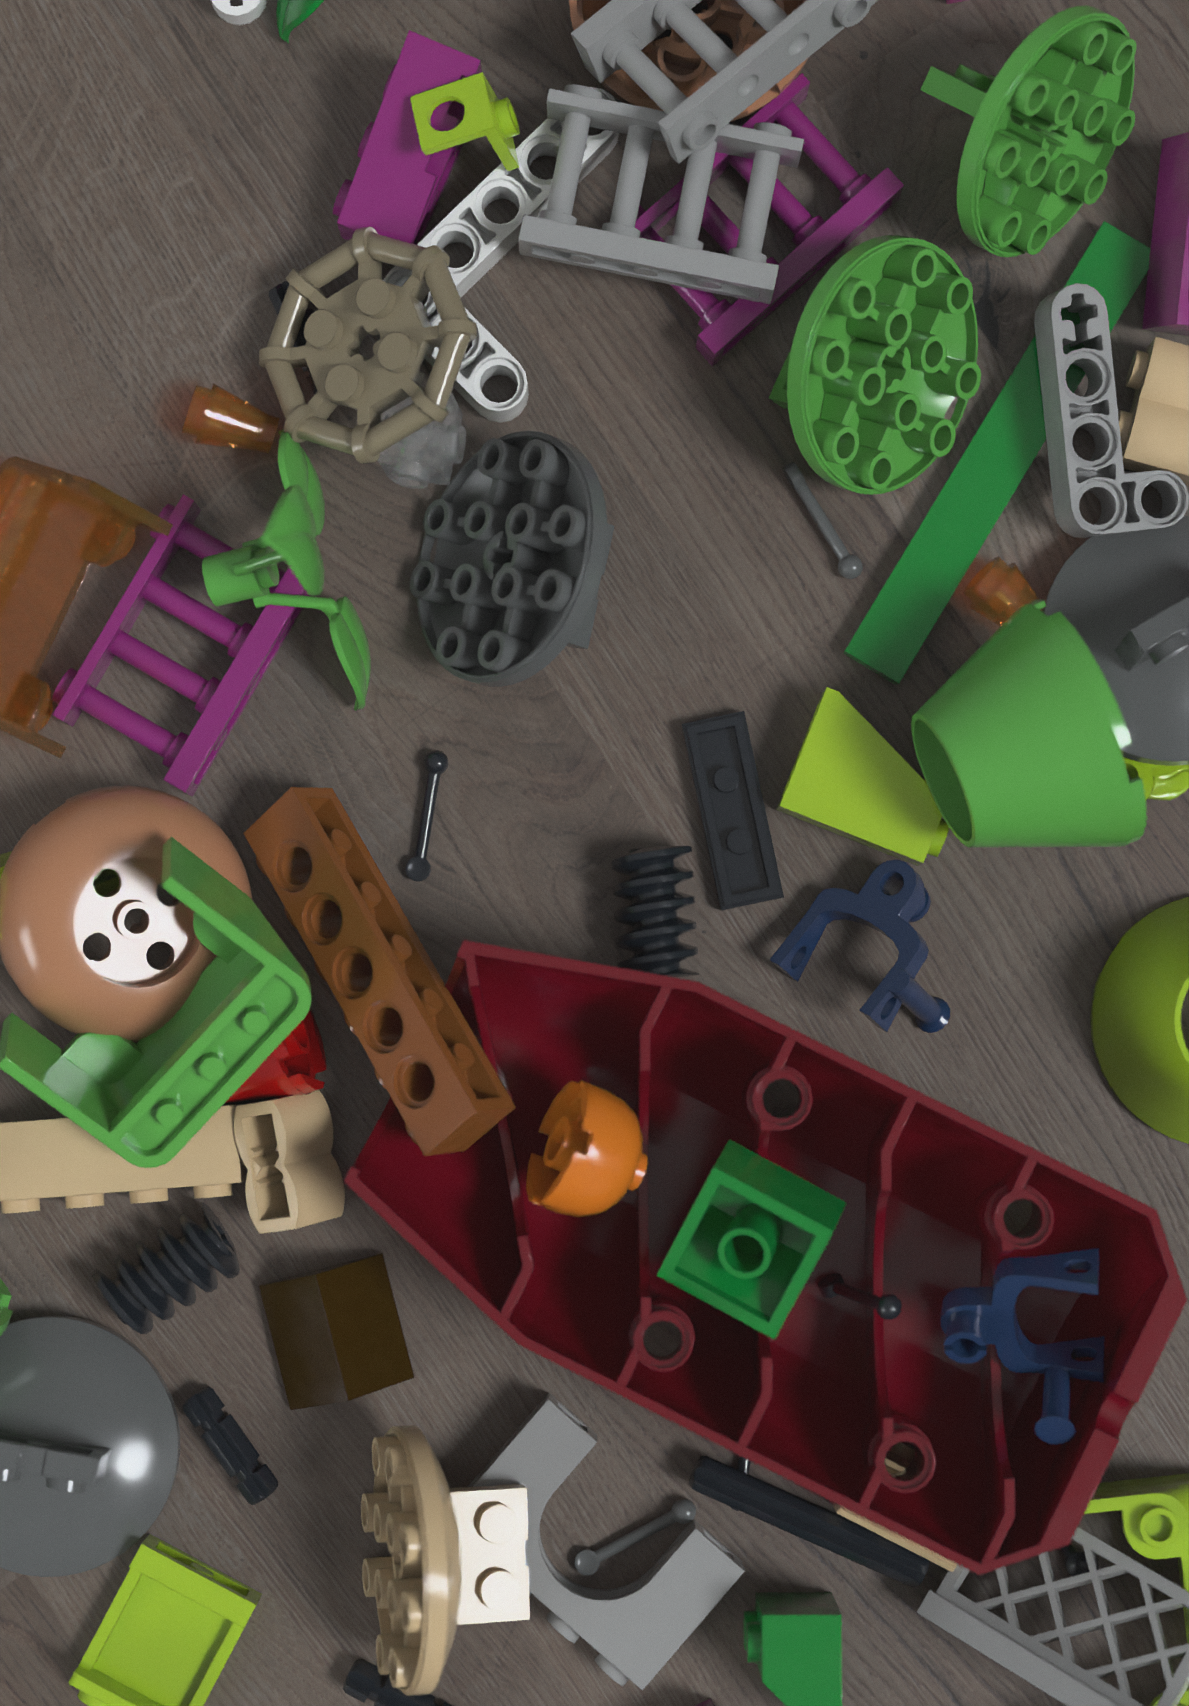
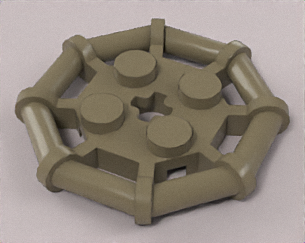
[259,226,477,464]

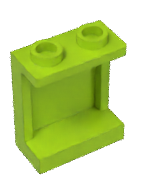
[68,1534,262,1706]

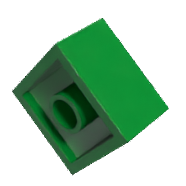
[657,1139,847,1340]
[743,1592,842,1706]

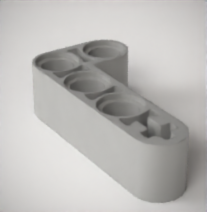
[1034,283,1189,538]

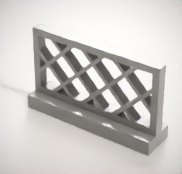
[916,1527,1189,1706]

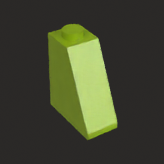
[776,687,950,866]

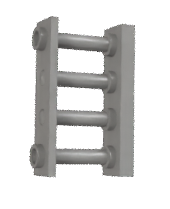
[571,0,878,164]
[518,85,804,304]

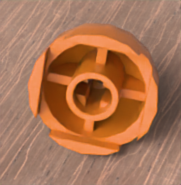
[526,1080,648,1217]

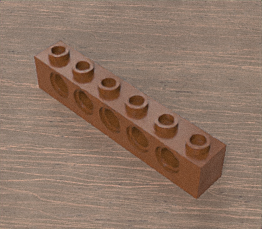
[243,787,516,1156]

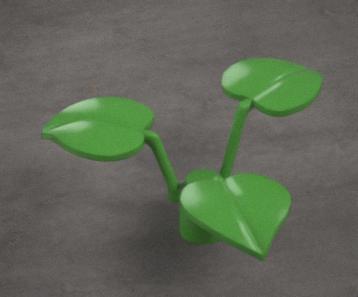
[202,429,371,710]

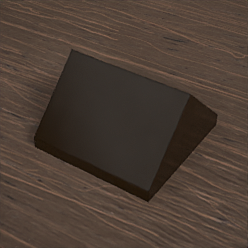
[259,1253,415,1410]

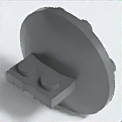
[410,431,615,687]
[1042,514,1189,766]
[0,1316,180,1577]

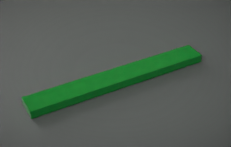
[843,221,1151,685]

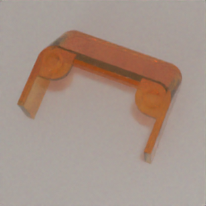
[0,456,173,759]

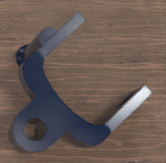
[770,859,950,1033]
[940,1248,1105,1444]

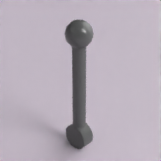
[782,462,863,579]
[574,1498,696,1576]

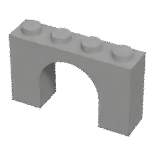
[467,1393,745,1690]

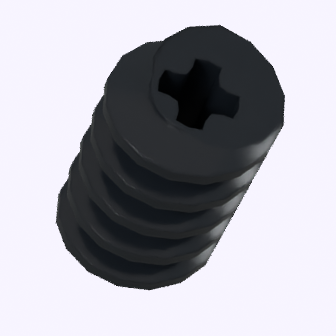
[611,846,699,977]
[92,1202,240,1334]

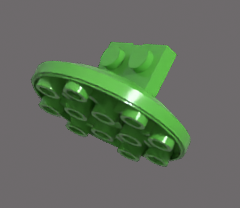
[920,6,1136,257]
[769,235,981,495]

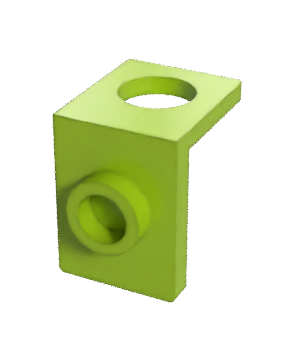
[410,72,520,172]

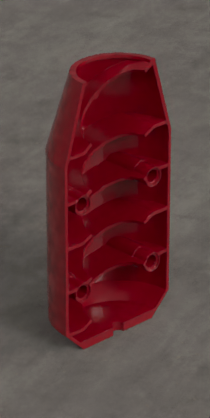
[343,940,1187,1575]

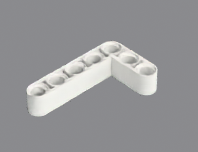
[383,87,619,423]

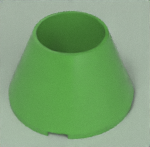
[911,599,1147,848]

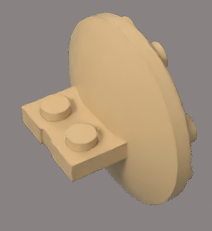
[361,1425,530,1695]

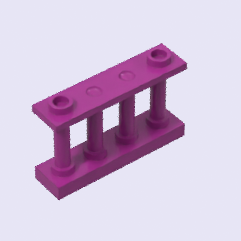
[635,73,904,367]
[52,494,310,797]

